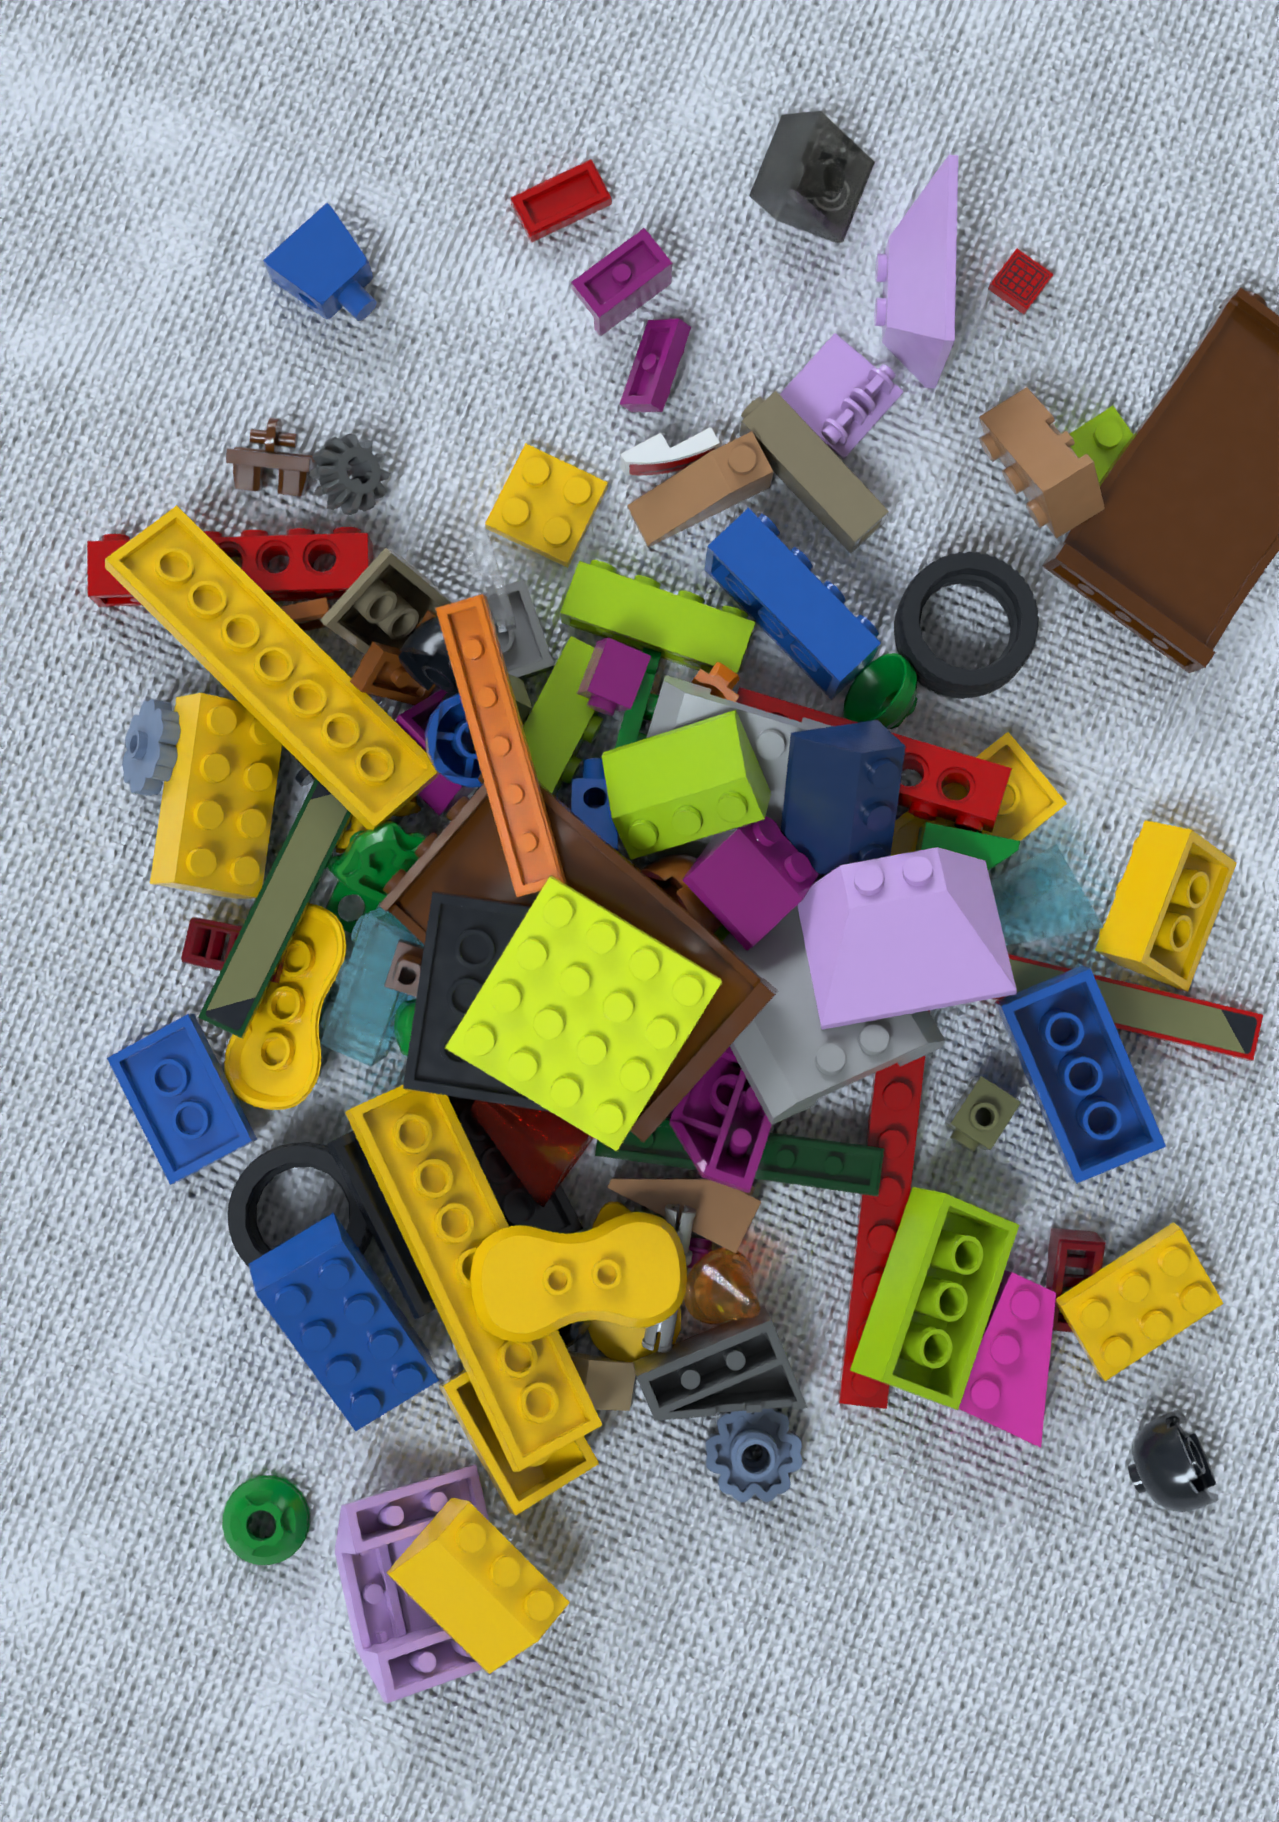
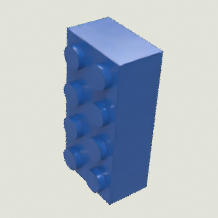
[704,507,881,700]
[994,965,1166,1184]
[249,1213,439,1431]

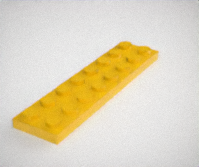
[105,505,439,830]
[345,1085,603,1472]

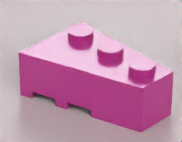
[959,1270,1056,1448]

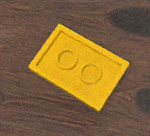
[1055,1222,1224,1381]

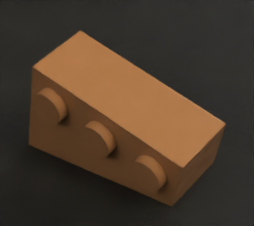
[979,387,1105,539]

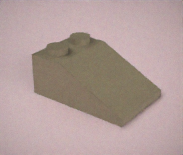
[320,547,452,654]

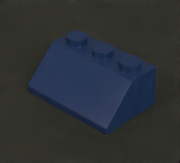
[781,720,906,875]

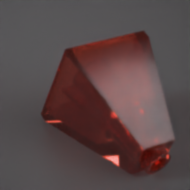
[471,1100,594,1208]

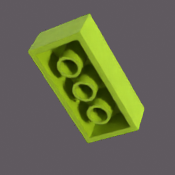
[850,1187,1019,1410]

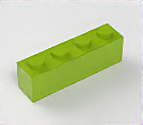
[560,560,755,674]
[523,636,604,796]

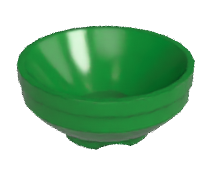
[843,653,918,729]
[222,1475,311,1565]

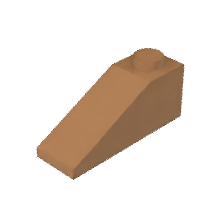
[627,431,773,547]
[607,1178,762,1253]

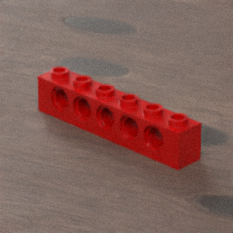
[87,527,373,607]
[736,687,1012,833]

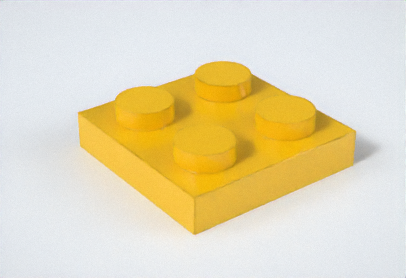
[485,443,608,568]

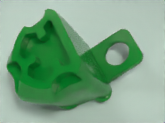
[325,821,426,935]

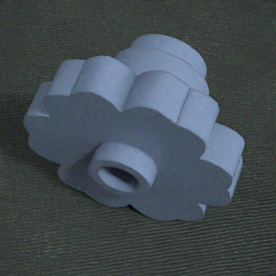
[122,699,181,796]
[705,1408,802,1502]

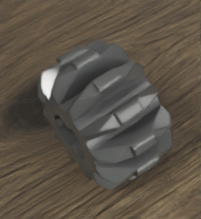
[308,434,391,515]

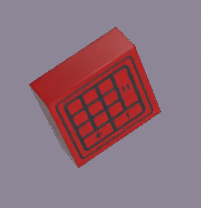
[988,248,1054,315]

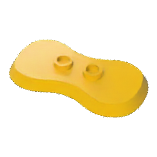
[224,903,346,1110]
[471,1212,687,1343]

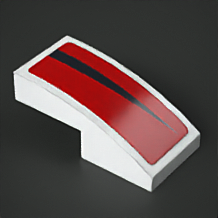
[620,427,720,476]

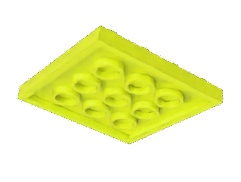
[445,875,722,1151]

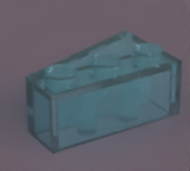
[990,844,1104,947]
[320,907,424,1067]

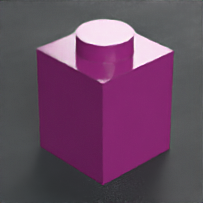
[577,638,651,716]

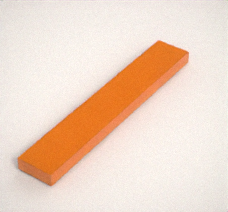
[436,594,567,897]

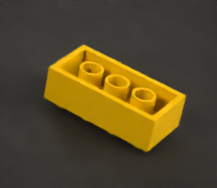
[150,693,282,899]

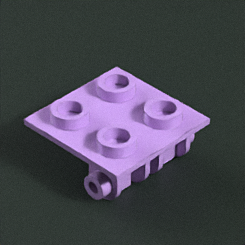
[779,333,904,460]

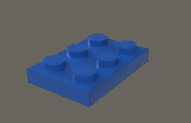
[107,1014,258,1185]

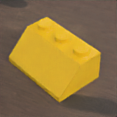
[1095,820,1237,992]
[438,1369,599,1516]
[386,1497,570,1674]

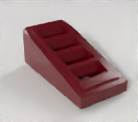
[181,917,287,984]
[1046,1228,1106,1332]

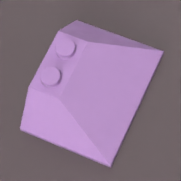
[874,155,958,388]
[797,847,1017,1030]
[335,1465,519,1703]

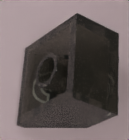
[749,111,875,243]

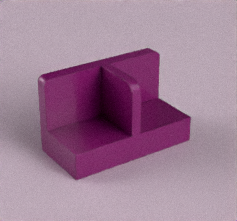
[571,228,673,336]

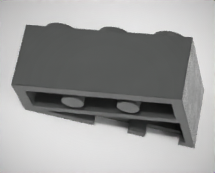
[633,1306,808,1421]

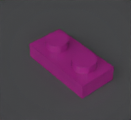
[620,319,691,412]

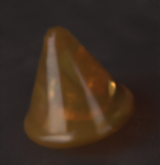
[684,1248,761,1324]

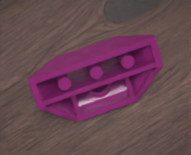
[669,1046,772,1193]

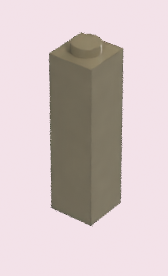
[739,391,889,554]

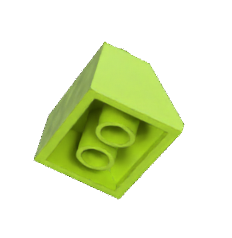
[602,710,772,860]

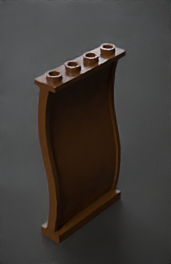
[1042,287,1279,673]
[379,773,778,1143]

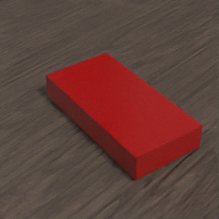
[510,159,612,243]

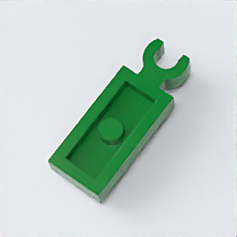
[614,647,662,749]

